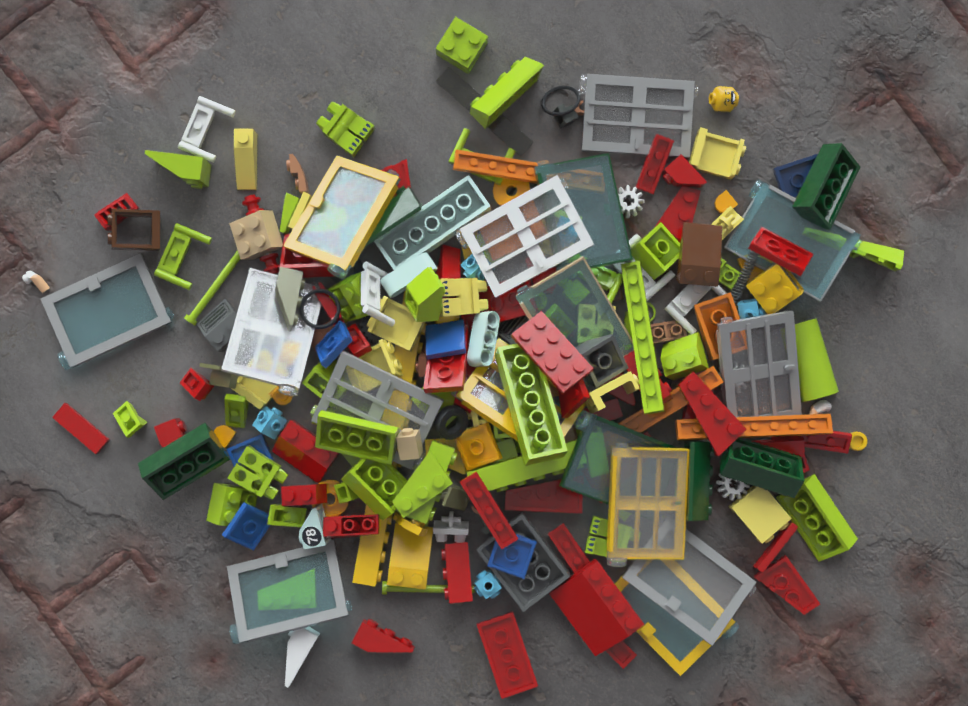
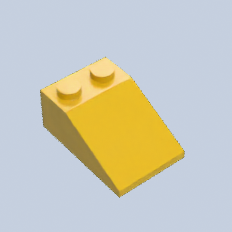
[387,523,433,590]

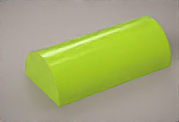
[779,318,839,402]
[315,410,400,465]

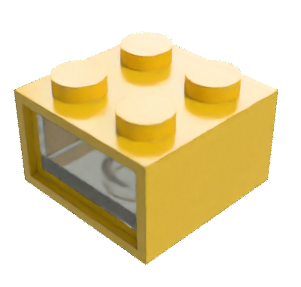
[746,263,804,314]

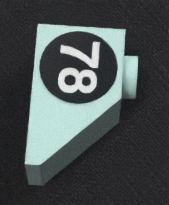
[299,504,331,549]

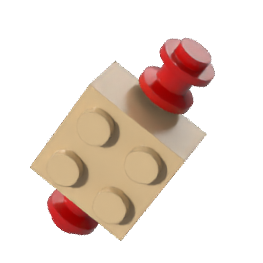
[229,194,283,275]

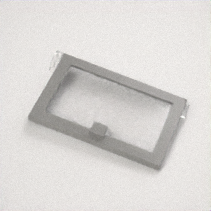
[622,512,757,646]

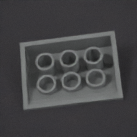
[476,511,570,612]

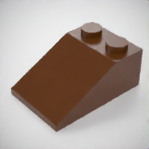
[676,222,722,287]

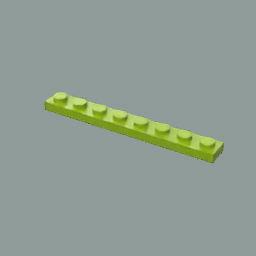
[621,260,665,415]

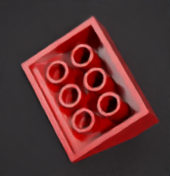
[549,558,645,656]

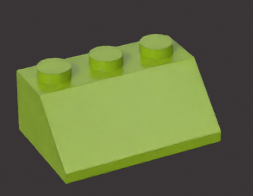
[341,458,407,521]

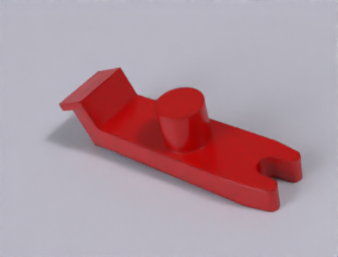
[312,282,345,326]

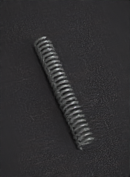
[731,250,760,306]

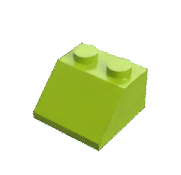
[631,222,680,280]
[660,332,709,381]

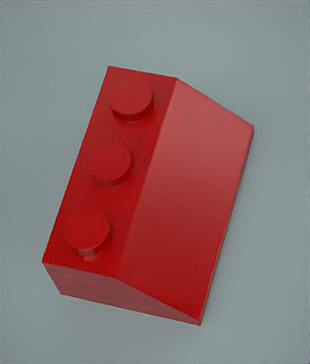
[279,231,343,278]
[272,420,340,484]

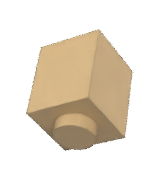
[396,428,423,460]

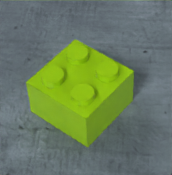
[435,16,488,74]

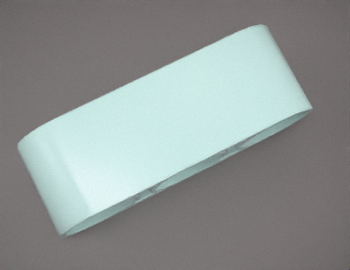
[380,252,438,298]
[467,311,500,367]

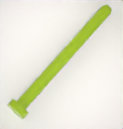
[184,250,240,326]
[382,581,475,595]

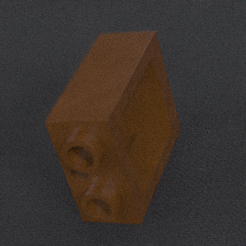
[108,209,160,251]

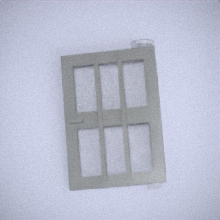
[579,74,698,158]
[716,310,802,417]
[310,351,444,470]

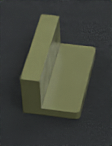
[199,363,238,389]

